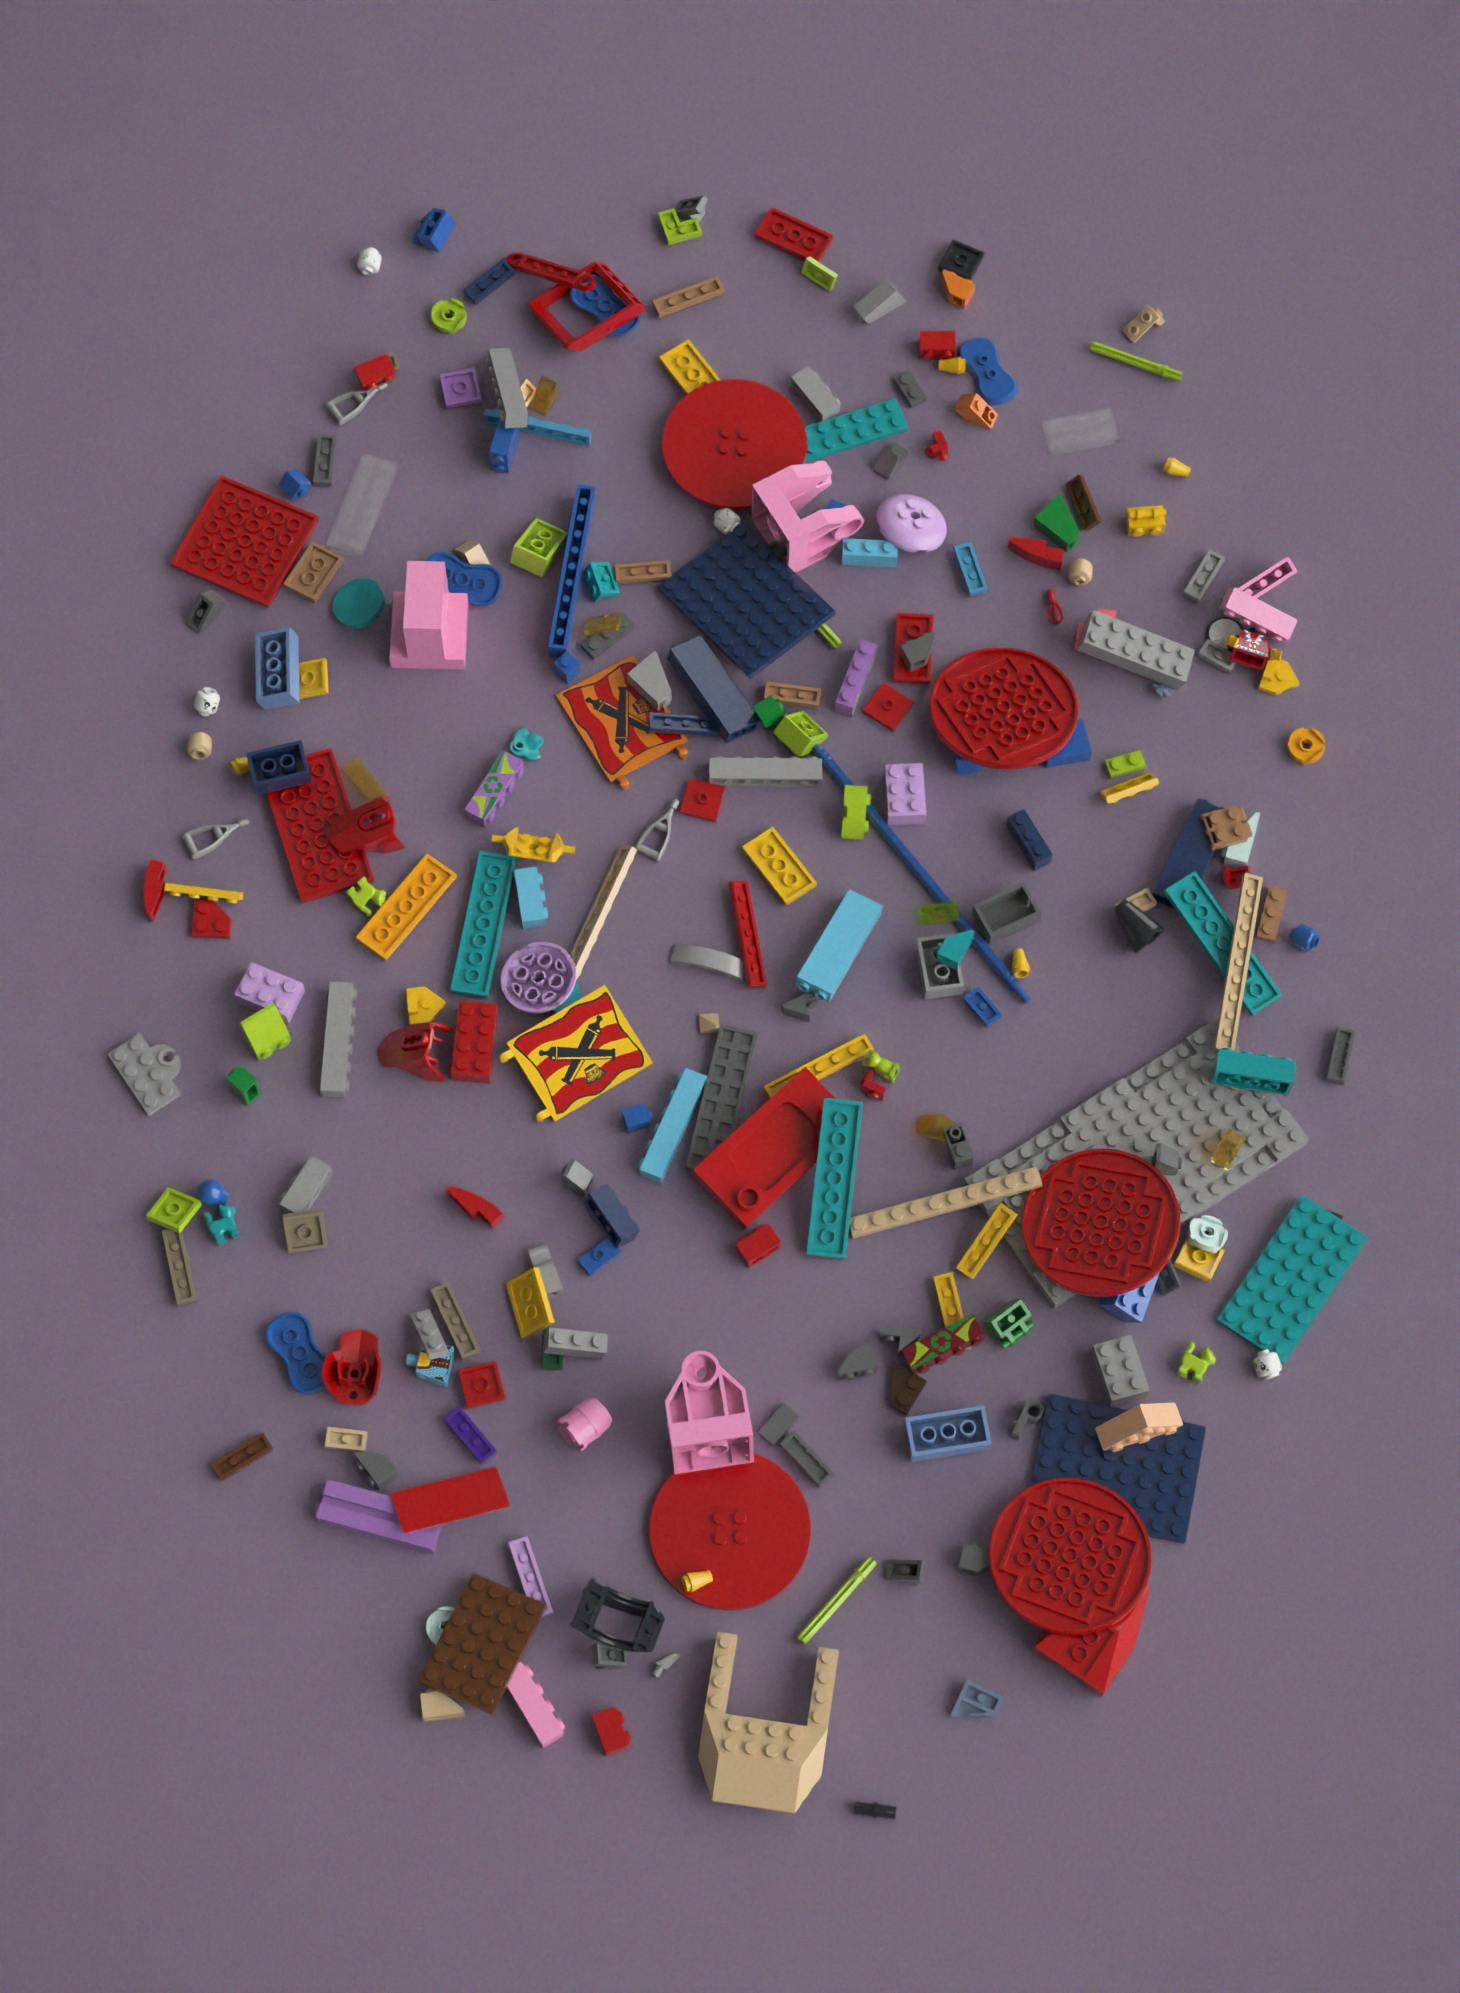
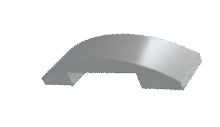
[670,944,745,981]

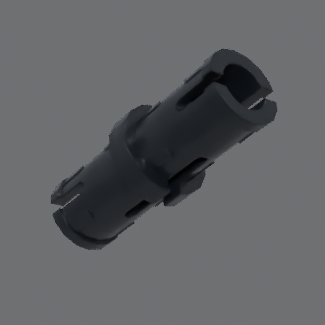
[854,1801,897,1820]

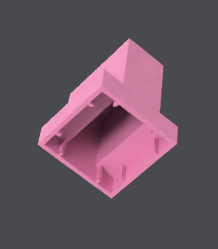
[389,561,469,670]

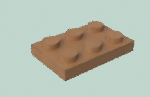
[283,541,344,603]

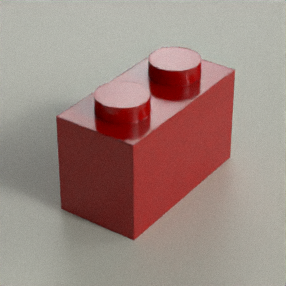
[919,331,956,360]
[354,353,396,391]
[736,1223,782,1268]
[592,1706,632,1757]

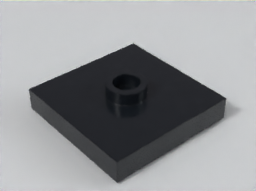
[938,239,985,281]

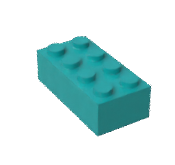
[1211,1048,1296,1096]

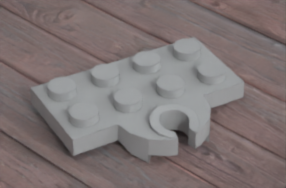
[108,1033,182,1116]

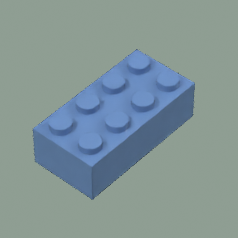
[255,627,300,710]
[904,1405,992,1462]

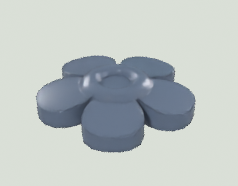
[1152,683,1173,697]

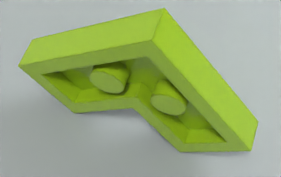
[658,208,702,245]

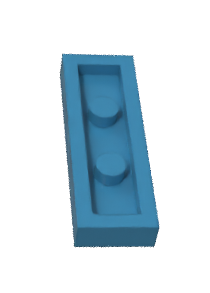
[953,542,988,597]

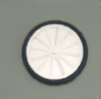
[1206,617,1244,652]

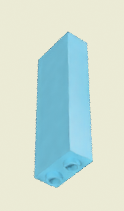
[795,889,883,1002]

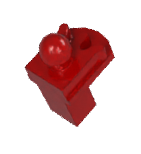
[925,430,949,462]

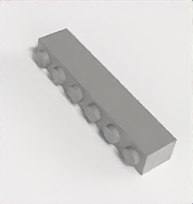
[485,348,528,428]
[709,756,822,787]
[320,982,357,1098]

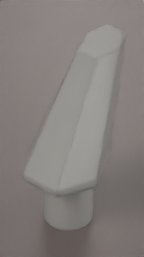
[652,1653,680,1678]

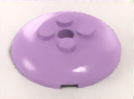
[876,494,947,553]
[501,942,576,1014]

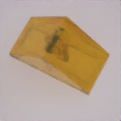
[530,375,559,416]
[916,1113,957,1141]
[1210,1128,1247,1170]

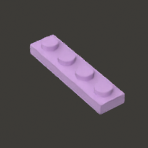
[508,1536,553,1617]

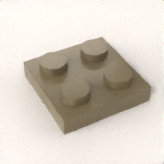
[283,1209,328,1253]

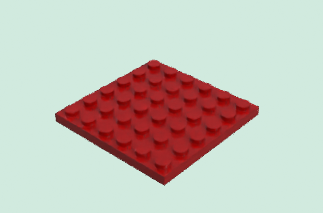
[170,475,319,608]

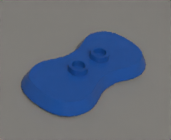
[570,274,641,337]
[957,337,1017,405]
[427,552,502,606]
[265,1312,327,1394]

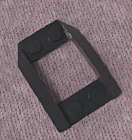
[569,1577,665,1652]

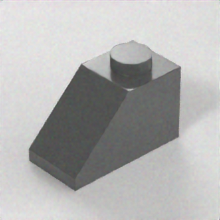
[186,590,226,633]
[1152,1143,1182,1176]

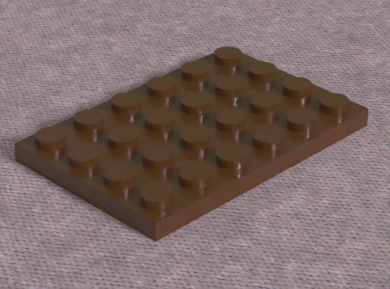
[418,1573,547,1716]

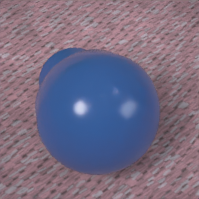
[197,1179,230,1207]

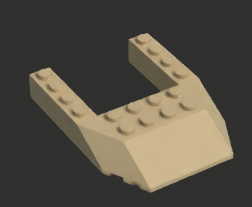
[698,1632,839,1814]

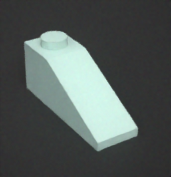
[1221,812,1260,868]

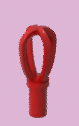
[1047,589,1064,625]

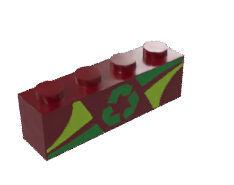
[902,1313,986,1374]

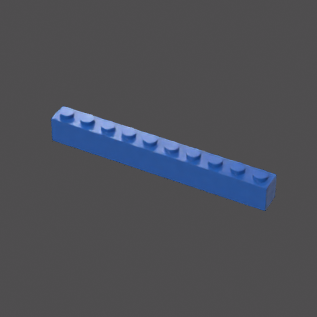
[548,484,596,658]

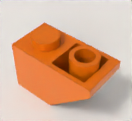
[941,269,975,309]
[955,393,998,429]

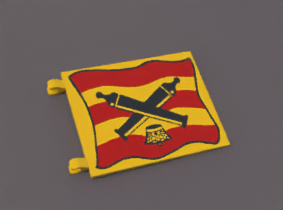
[499,985,653,1122]

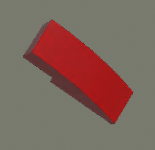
[1008,537,1064,571]
[144,859,167,922]
[446,1186,504,1229]

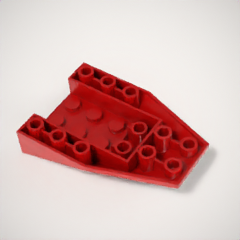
[1033,1584,1150,1698]

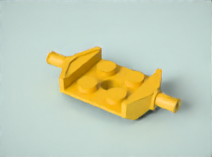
[492,827,576,862]

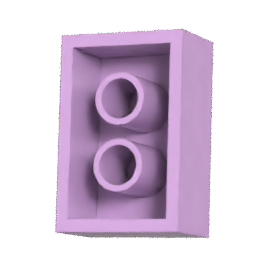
[884,763,926,825]
[234,962,305,1024]

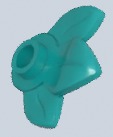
[509,728,544,760]

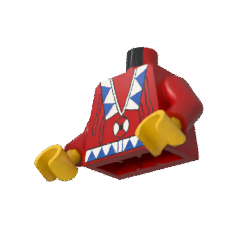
[1225,628,1282,671]

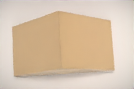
[455,539,491,565]

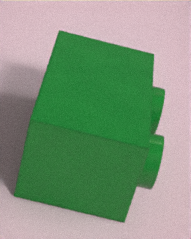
[227,1065,261,1106]

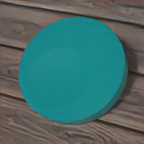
[333,578,385,628]

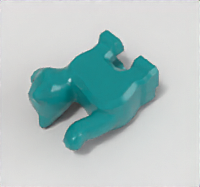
[203,1204,240,1246]

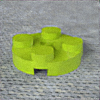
[431,298,467,334]

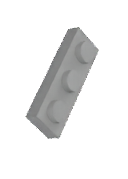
[1183,549,1226,603]
[410,1309,448,1360]

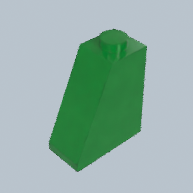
[1033,494,1080,552]

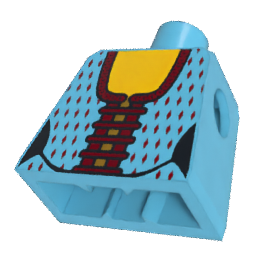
[406,1346,455,1388]

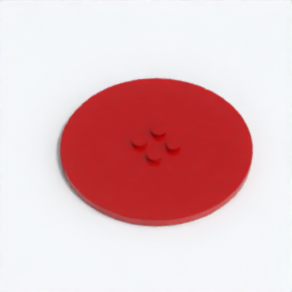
[662,379,807,510]
[929,648,1079,769]
[1022,1149,1180,1297]
[649,1454,811,1610]
[988,1478,1152,1635]

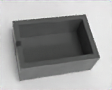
[972,882,1042,945]

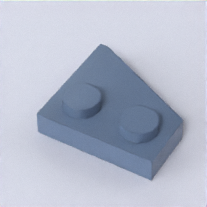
[950,1679,1004,1717]

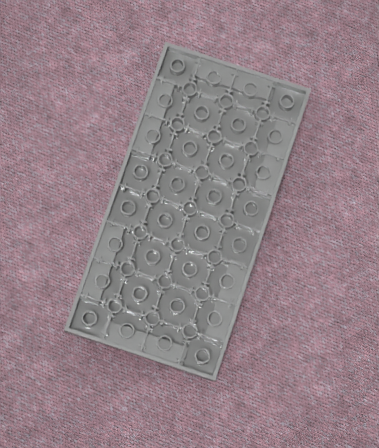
[964,1018,1309,1309]

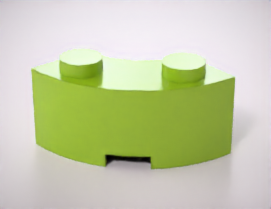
[841,785,871,840]

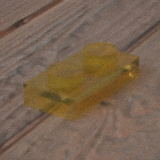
[583,612,622,636]

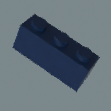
[1006,809,1053,871]
[584,1184,640,1249]

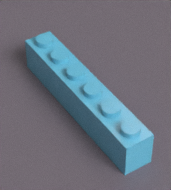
[638,1068,707,1184]

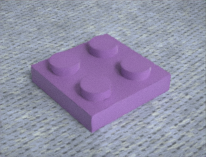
[440,368,482,409]

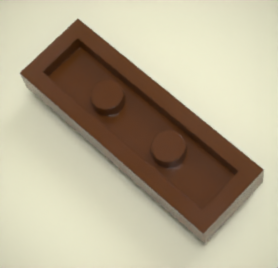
[1066,474,1102,531]
[211,1432,274,1482]

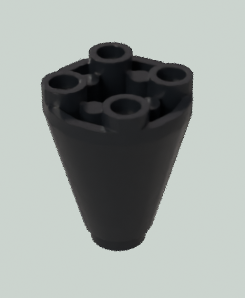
[1114,899,1165,954]

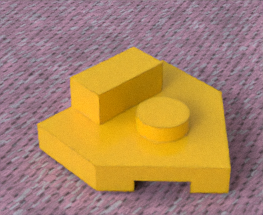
[1258,659,1300,696]
[406,987,447,1026]

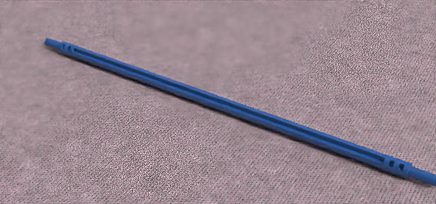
[809,735,1031,1004]

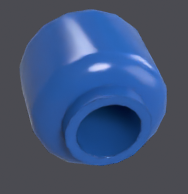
[1290,924,1320,952]

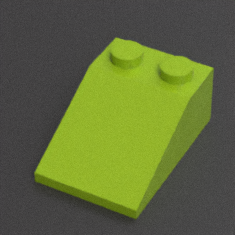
[510,518,569,577]
[240,1002,291,1061]

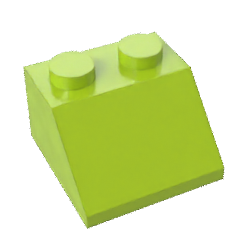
[773,711,829,757]

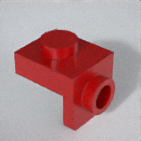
[1221,866,1251,890]
[860,1069,887,1101]

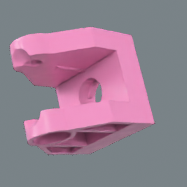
[751,461,864,573]
[665,1351,754,1474]

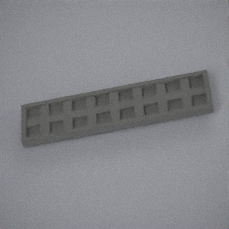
[685,1024,758,1171]

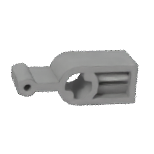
[528,1244,563,1299]

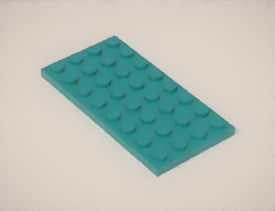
[1217,1194,1369,1365]

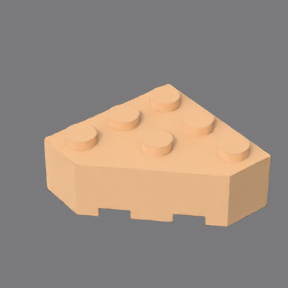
[1095,1403,1183,1452]

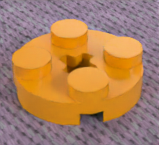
[1287,727,1325,765]

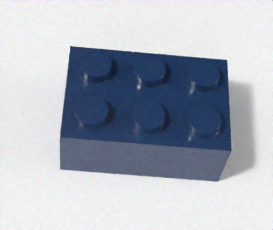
[246,740,312,795]

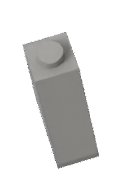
[853,278,906,324]
[627,651,672,711]

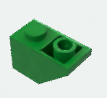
[753,695,786,728]

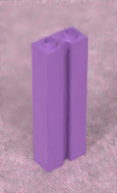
[314,1479,442,1554]

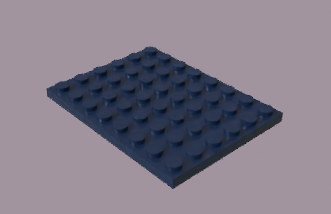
[658,523,836,679]
[1031,1393,1206,1544]

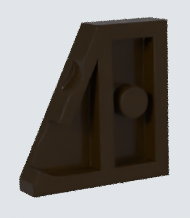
[889,1361,927,1416]

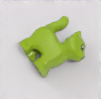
[346,876,386,917]
[862,1049,900,1084]
[1177,1341,1216,1384]

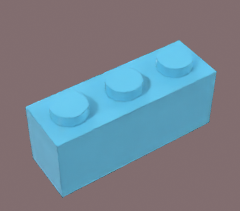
[842,538,898,567]
[514,866,548,929]

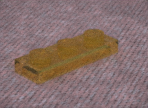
[342,757,392,802]

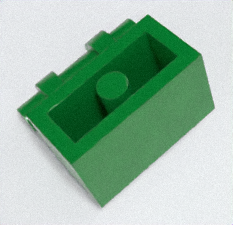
[982,1299,1035,1350]

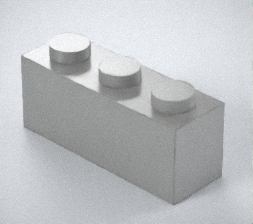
[791,366,841,422]
[279,1156,333,1214]
[543,1327,608,1360]

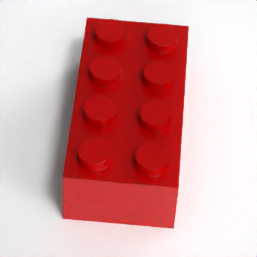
[451,1001,498,1084]

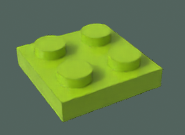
[146,1187,202,1233]

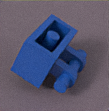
[412,208,456,252]

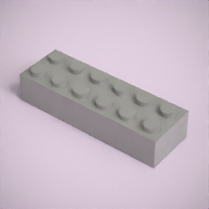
[1077,610,1195,690]

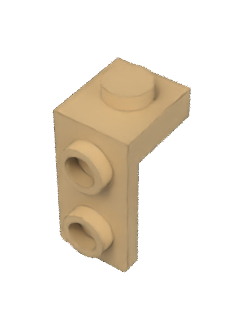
[1123,305,1165,343]

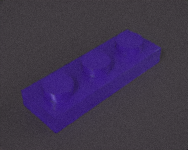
[444,1406,497,1465]

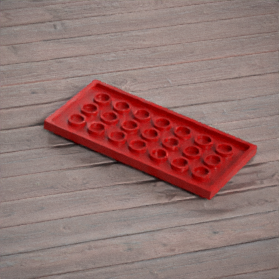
[267,748,375,903]

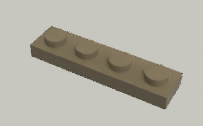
[162,1229,198,1306]
[431,1282,481,1361]

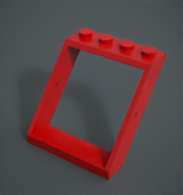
[527,261,646,352]

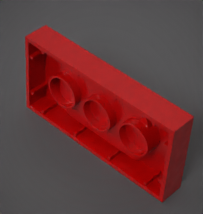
[690,1067,836,1230]

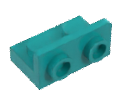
[583,562,620,603]

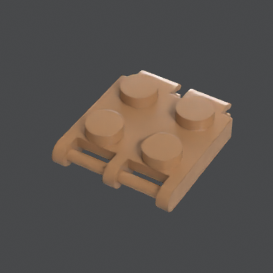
[1200,805,1253,850]

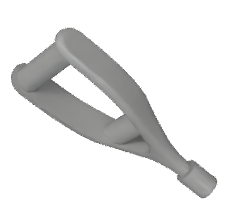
[325,382,388,425]
[635,799,680,862]
[181,817,250,859]

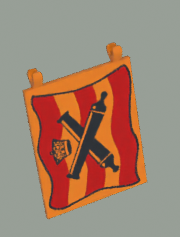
[556,655,688,790]

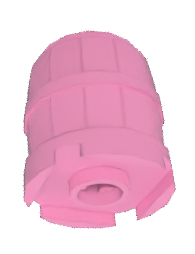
[555,1397,612,1453]

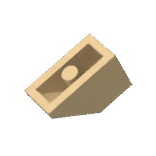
[420,1689,465,1722]

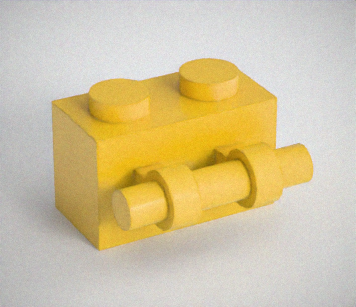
[1125,505,1166,537]

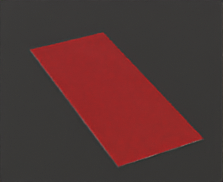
[390,1467,511,1534]

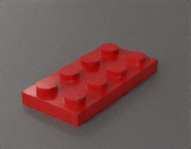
[755,207,834,262]
[893,613,933,684]

